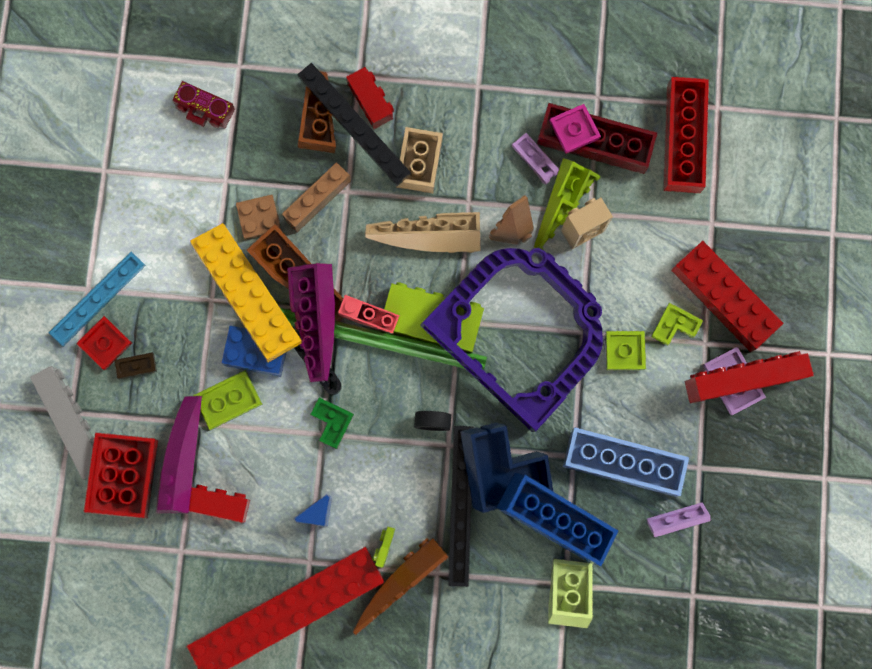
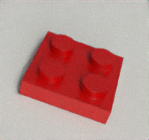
[76,316,132,370]

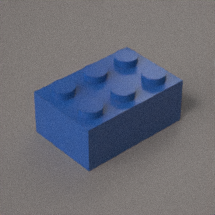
[222,325,287,377]

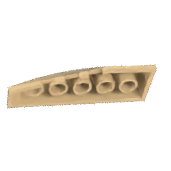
[365,212,481,253]

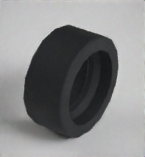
[414,411,452,431]

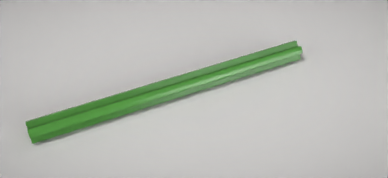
[280,308,487,370]

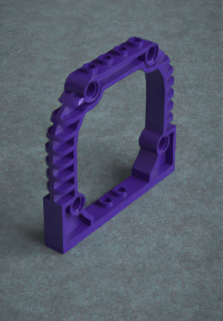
[420,248,603,432]

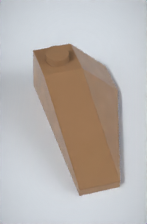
[489,195,534,244]

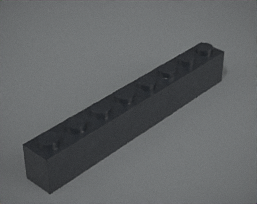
[448,426,474,587]

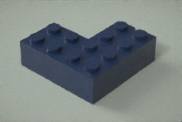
[461,422,553,513]

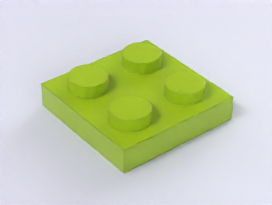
[605,331,646,370]

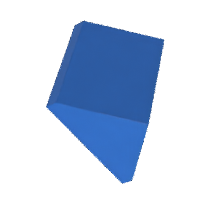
[294,495,332,527]

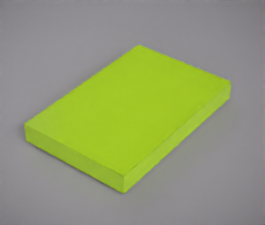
[193,370,263,431]

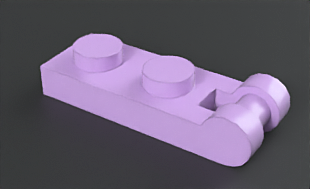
[512,133,559,185]

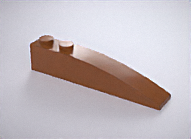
[247,224,344,322]
[353,538,448,635]

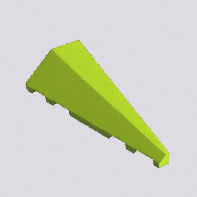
[534,158,600,250]

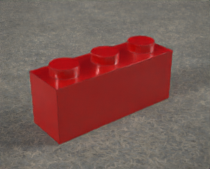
[346,67,394,129]
[189,484,250,523]

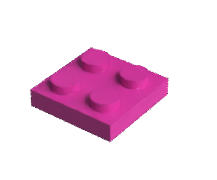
[549,104,601,154]

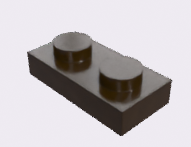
[114,352,157,380]

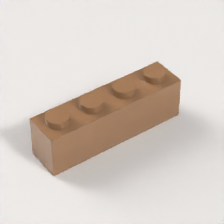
[282,162,351,233]

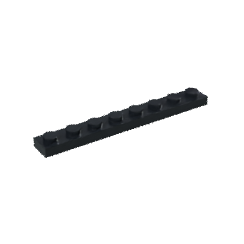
[297,62,411,186]

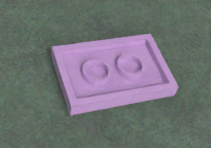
[703,347,766,416]

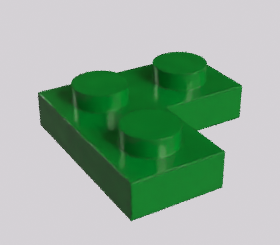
[310,397,354,449]

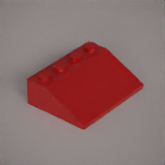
[84,432,158,518]

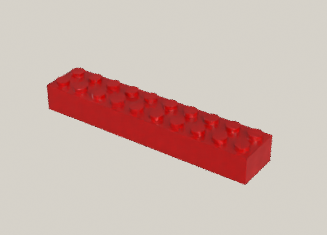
[187,547,385,669]

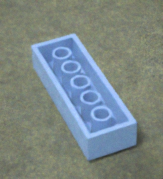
[563,427,689,497]

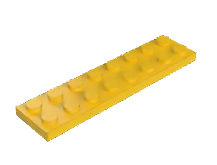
[190,223,302,362]

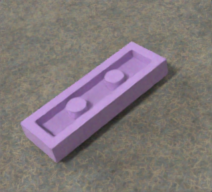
[647,502,710,538]

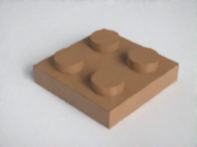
[236,194,281,240]

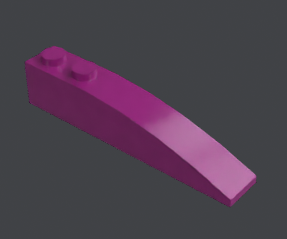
[288,263,335,382]
[155,396,202,513]

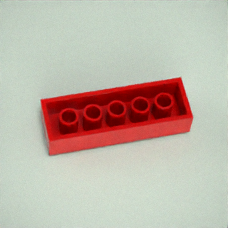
[663,77,709,193]
[671,241,784,353]
[684,351,814,403]

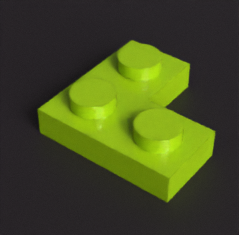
[651,303,703,346]
[373,527,395,568]

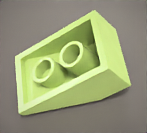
[548,559,592,628]

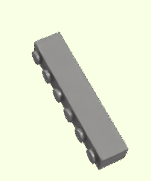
[30,366,95,481]

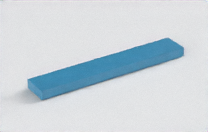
[48,252,146,347]

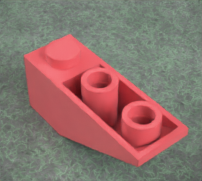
[338,295,400,334]

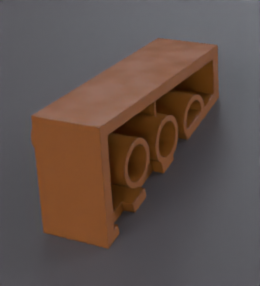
[298,71,336,153]

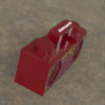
[172,81,235,129]

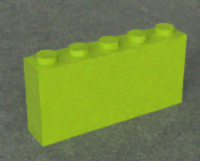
[381,282,484,353]

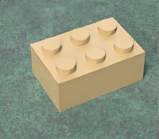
[396,127,443,193]
[561,198,613,250]

